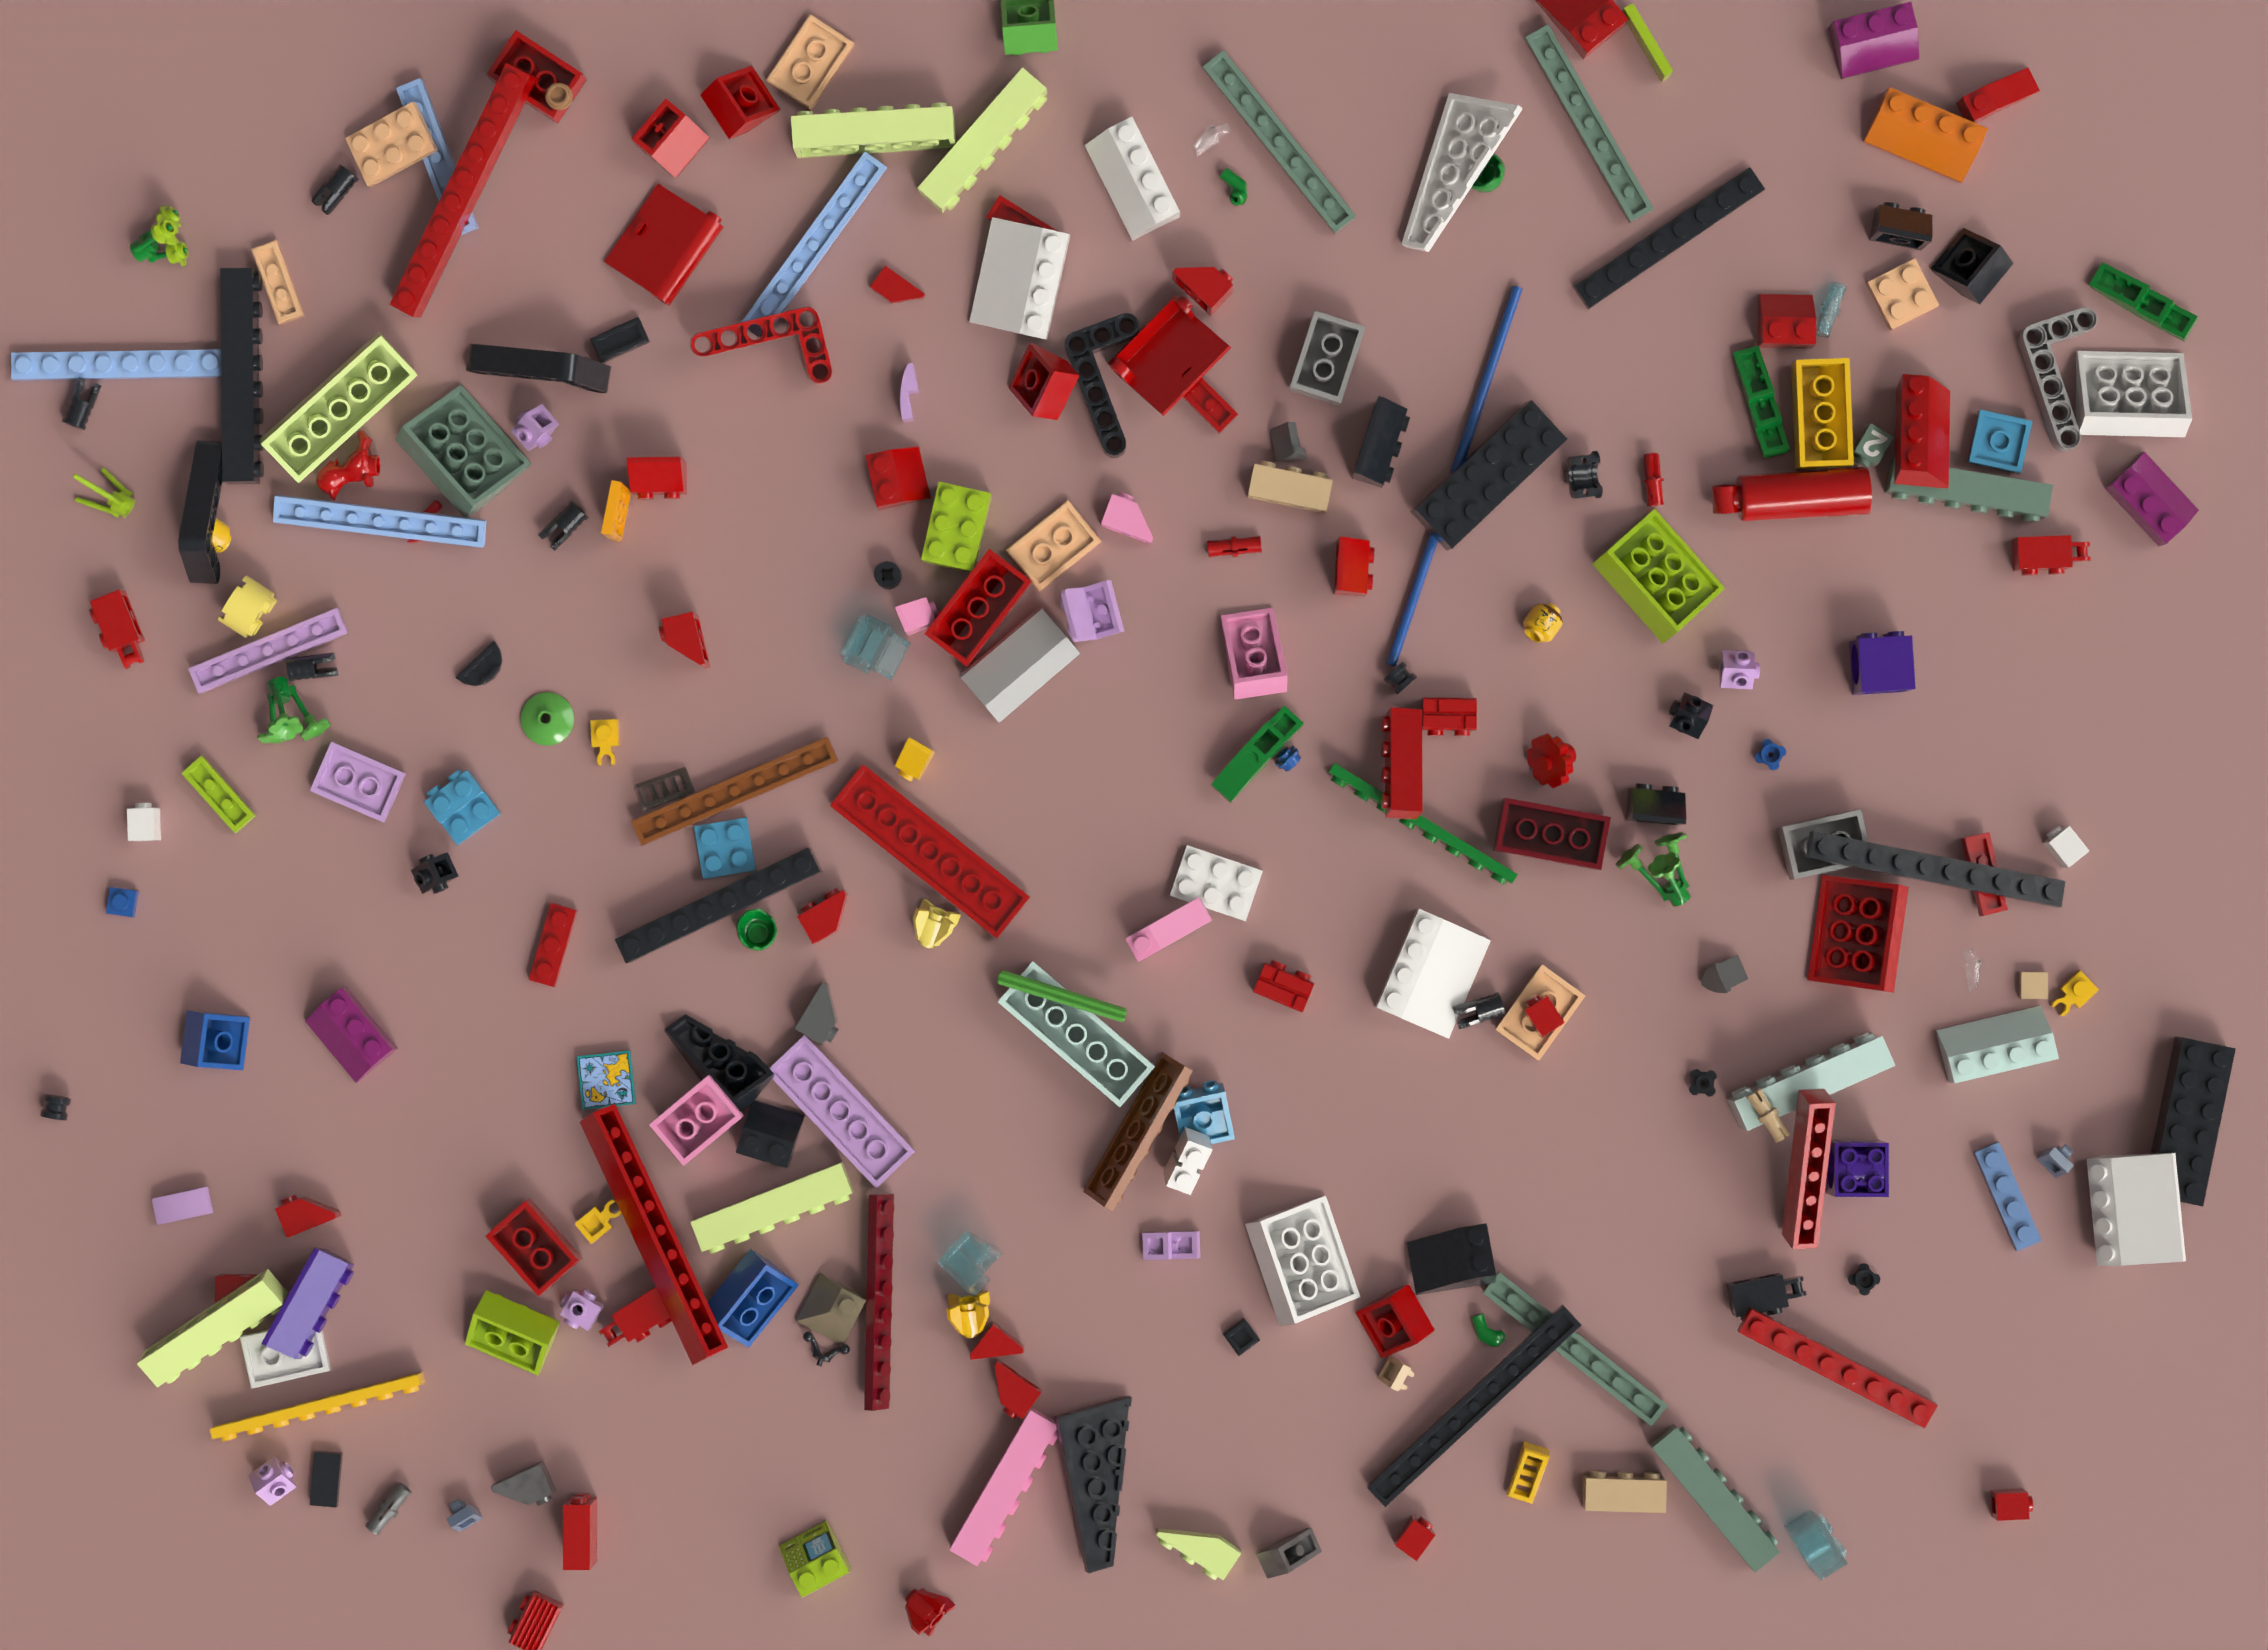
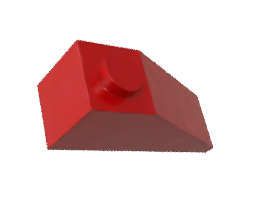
[1956,67,2040,123]

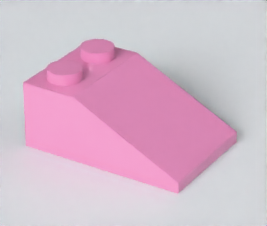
[1221,608,1287,700]
[649,1075,744,1166]

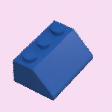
[708,1249,799,1348]

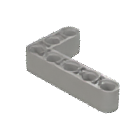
[2017,307,2098,452]

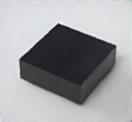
[1223,1318,1260,1356]

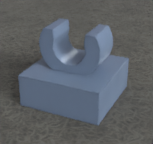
[2037,1144,2074,1178]
[447,1498,483,1532]

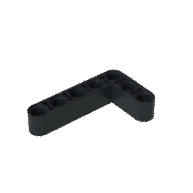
[1065,313,1139,458]
[466,344,611,393]
[178,441,222,584]

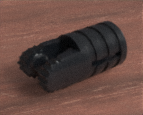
[311,164,359,215]
[62,377,102,430]
[538,501,589,551]
[286,652,339,681]
[1453,992,1505,1029]

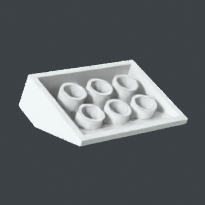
[969,217,1070,340]
[2076,351,2192,437]
[1375,909,1491,1039]
[2087,1153,2186,1266]
[1245,1196,1360,1326]

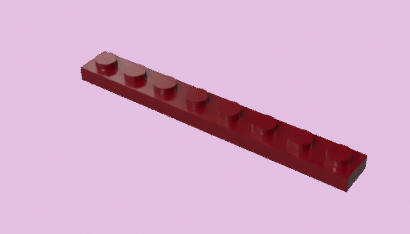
[864,1194,895,1411]

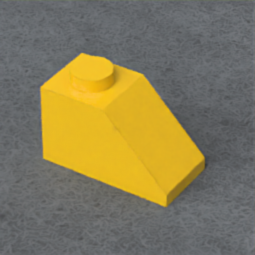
[895,737,935,781]

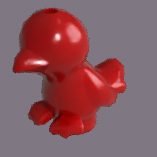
[316,430,381,501]

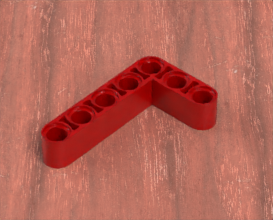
[689,307,832,383]

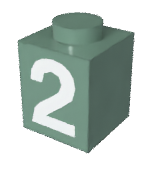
[1853,424,1894,468]

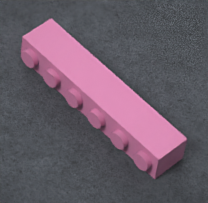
[950,1407,1058,1566]

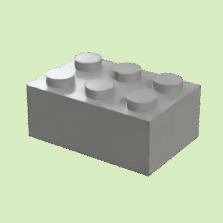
[1289,311,1366,407]
[1777,809,1868,880]

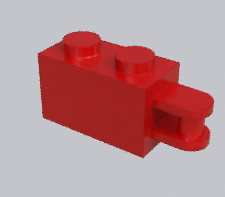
[2012,535,2091,576]
[89,589,145,669]
[598,1287,672,1347]

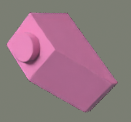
[1101,492,1153,545]
[895,597,939,636]

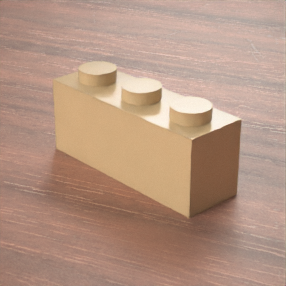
[1247,461,1333,514]
[1582,1470,1667,1513]

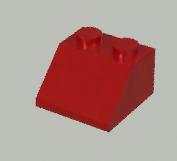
[700,65,781,139]
[1172,267,1234,316]
[1758,294,1817,349]
[1008,343,1079,420]
[865,446,931,510]
[627,456,687,500]
[1334,536,1375,596]
[658,611,710,668]
[1355,1284,1435,1359]

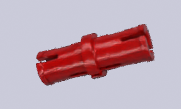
[1207,536,1262,558]

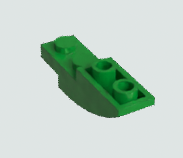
[1211,705,1304,803]

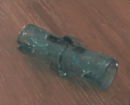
[1816,282,1847,338]

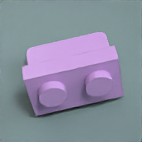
[1060,580,1125,642]

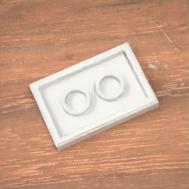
[240,1329,331,1389]

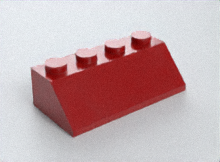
[1894,374,1950,489]
[924,549,1032,668]

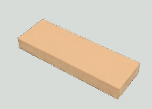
[251,240,305,325]

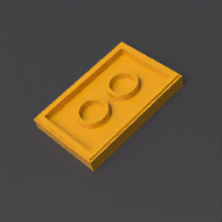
[601,480,631,542]

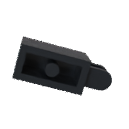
[1726,1273,1807,1320]

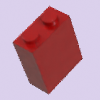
[563,1493,597,1570]

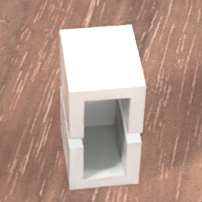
[1163,1127,1213,1195]

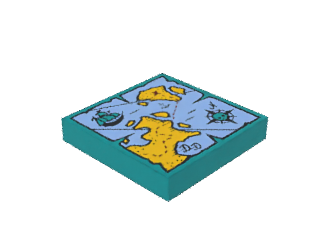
[577,1050,637,1110]

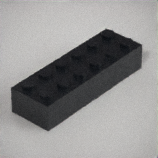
[1410,400,1567,551]
[2151,1037,2236,1207]

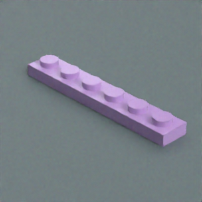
[188,608,348,694]

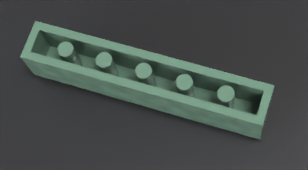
[1885,459,2053,522]
[1649,1424,1780,1573]

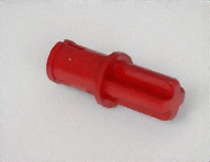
[1643,453,1664,506]

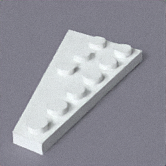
[1401,93,1523,252]

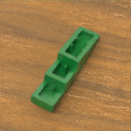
[2089,262,2198,342]
[1733,345,1790,459]

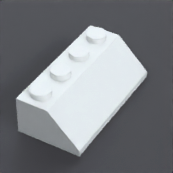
[1085,117,1180,241]

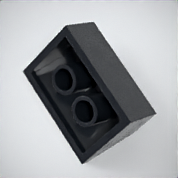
[1352,396,1410,488]

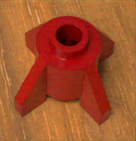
[905,1588,955,1637]

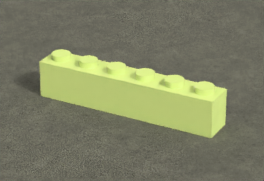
[918,67,1048,213]
[690,1162,854,1254]
[137,1269,288,1387]

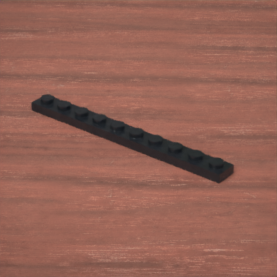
[1806,831,2066,908]
[1367,1304,1582,1507]

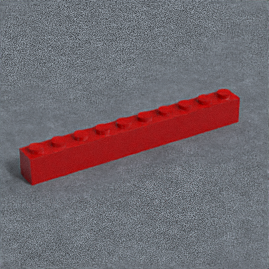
[389,63,537,318]
[580,1104,729,1366]

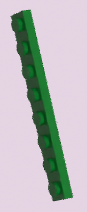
[1328,763,1518,885]

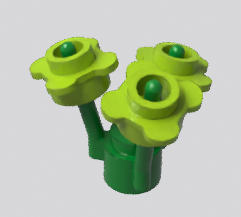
[130,204,189,267]

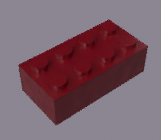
[1493,797,1611,870]

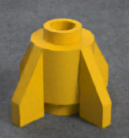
[946,1290,990,1338]

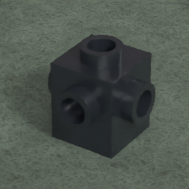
[1668,692,1713,739]
[411,852,459,894]

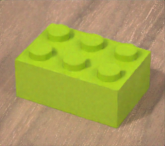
[921,482,992,573]

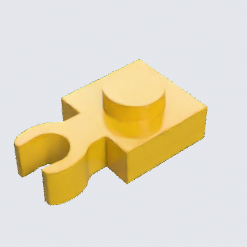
[590,719,620,766]
[2050,970,2099,1016]
[575,1199,622,1244]

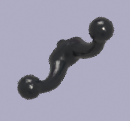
[803,1331,850,1367]

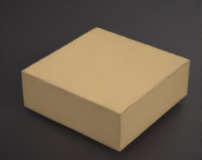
[2019,972,2048,999]

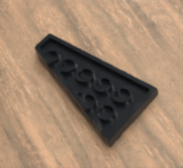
[1054,1396,1132,1573]

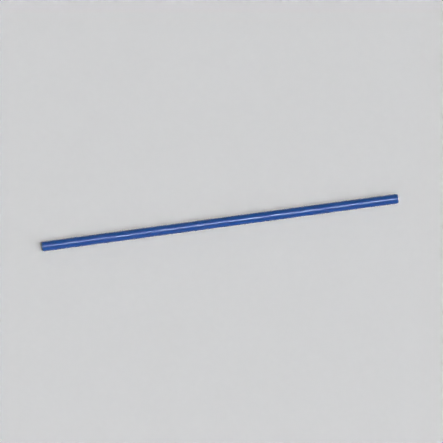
[1386,286,1523,667]

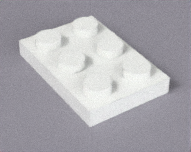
[1170,845,1263,921]

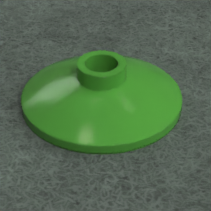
[521,692,574,746]

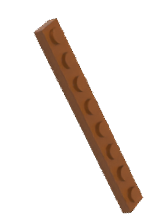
[631,737,839,846]

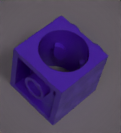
[1849,631,1916,695]
[1826,1140,1889,1197]

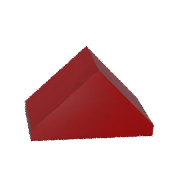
[970,1322,1024,1360]

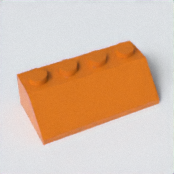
[1863,87,1988,183]

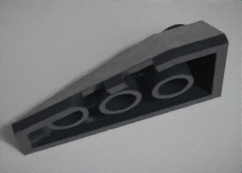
[664,1014,774,1112]

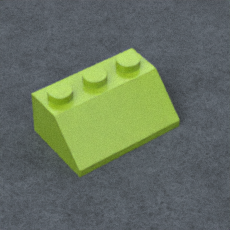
[465,1290,560,1376]

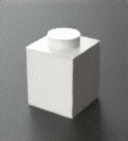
[127,803,161,841]
[2043,825,2089,868]

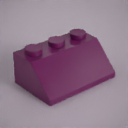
[1828,2,1919,79]
[2105,452,2199,546]
[305,987,398,1083]

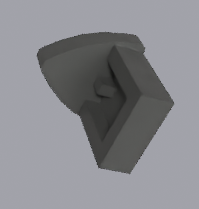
[1270,422,1307,461]
[1701,955,1748,993]

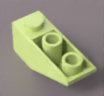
[1156,1528,1241,1580]

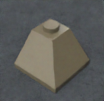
[796,1273,867,1345]

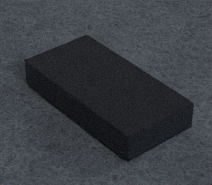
[590,317,650,363]
[310,1450,343,1508]

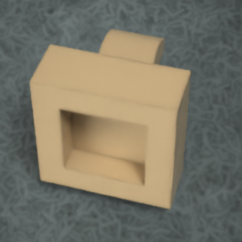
[1377,1355,1414,1391]

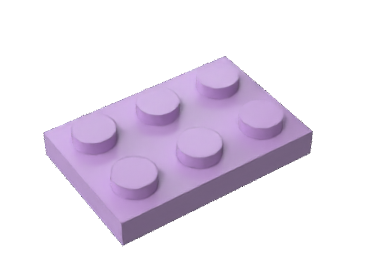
[310,742,406,823]

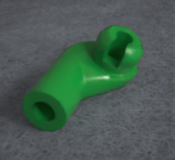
[1219,167,1248,206]
[1471,1313,1506,1347]

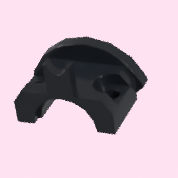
[1563,451,1603,498]

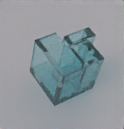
[841,614,911,680]
[937,1231,1003,1295]

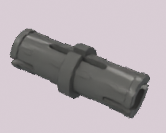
[365,1482,412,1535]

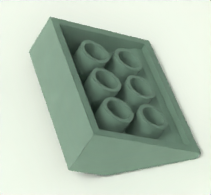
[395,385,531,518]

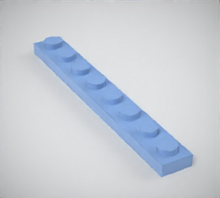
[742,152,887,338]
[11,349,221,381]
[273,495,487,548]

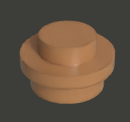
[545,83,573,110]

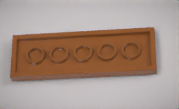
[1083,1052,1193,1212]

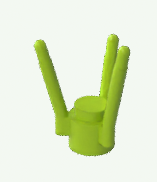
[73,468,136,518]

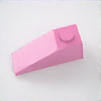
[1125,897,1212,962]

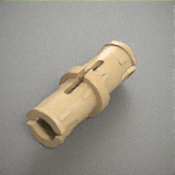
[1746,1088,1790,1143]

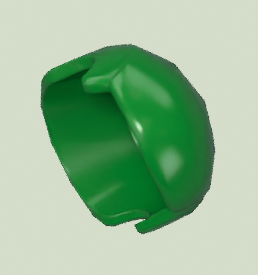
[1471,154,1505,193]
[736,908,778,951]

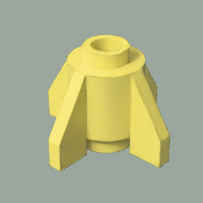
[913,899,961,948]

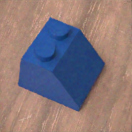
[180,1010,250,1070]

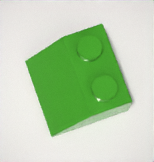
[1001,0,1058,55]

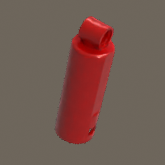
[1712,467,1872,521]

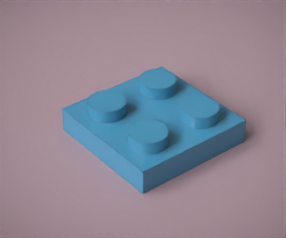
[1967,409,2033,474]
[694,817,756,879]

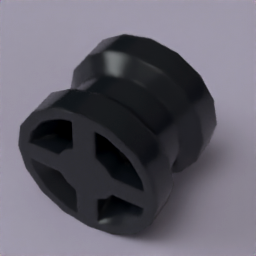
[874,561,902,590]
[1384,662,1417,695]
[40,1094,71,1120]

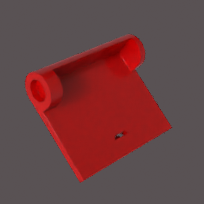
[604,184,724,306]
[1107,295,1231,416]

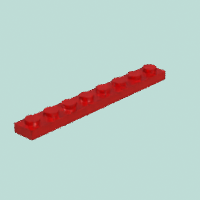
[1737,1307,1938,1428]

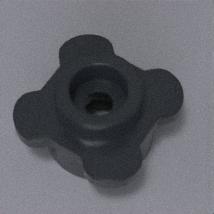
[1689,1069,1717,1097]
[1848,1263,1880,1296]

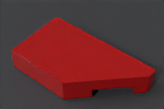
[870,265,926,304]

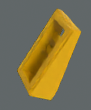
[1507,1441,1550,1504]

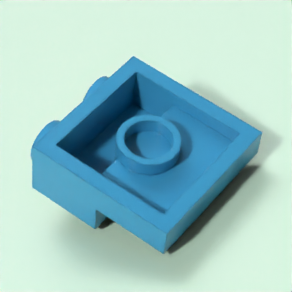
[424,769,501,845]
[1174,1080,1235,1144]

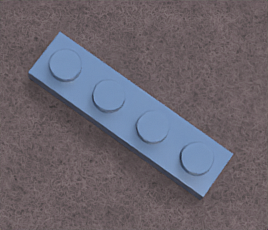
[1973,1142,2042,1251]

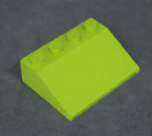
[1592,509,1725,644]

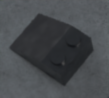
[1407,1223,1496,1295]

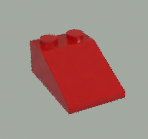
[1535,0,1628,60]

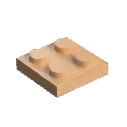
[1866,258,1939,331]

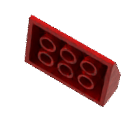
[1807,875,1909,993]

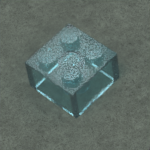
[1784,1510,1848,1581]

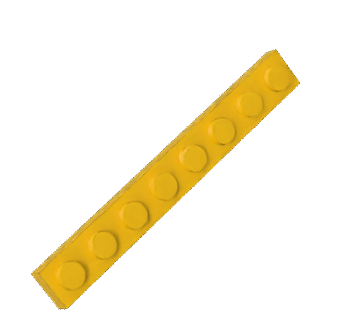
[210,1372,425,1442]

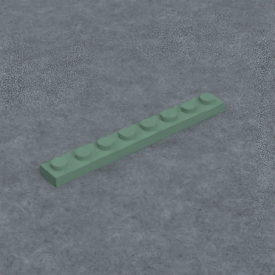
[1524,24,1654,224]
[1202,50,1356,234]
[1482,1271,1668,1427]

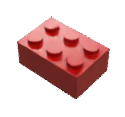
[487,30,587,124]
[485,1198,583,1297]

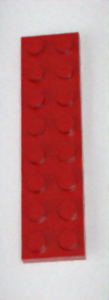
[830,764,1030,939]

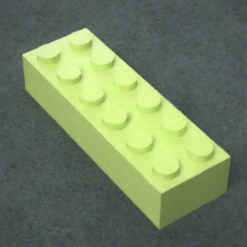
[791,103,956,158]
[260,331,417,483]

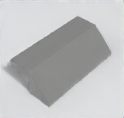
[959,607,1080,723]

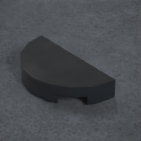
[455,641,503,686]

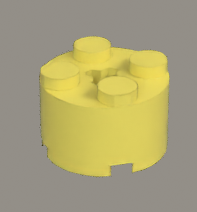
[218,576,278,638]

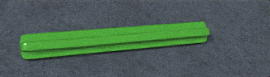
[997,970,1127,1022]

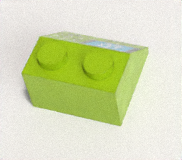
[779,1520,852,1598]

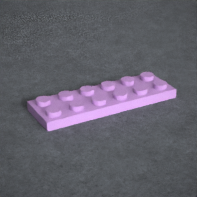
[769,1035,915,1188]

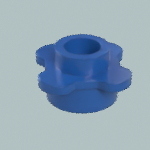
[1755,739,1786,770]
[1275,746,1301,772]

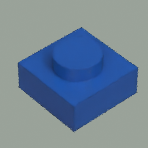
[106,887,139,917]

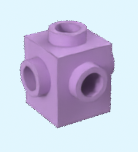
[511,404,559,451]
[1719,650,1760,689]
[560,1288,604,1331]
[248,1456,296,1506]

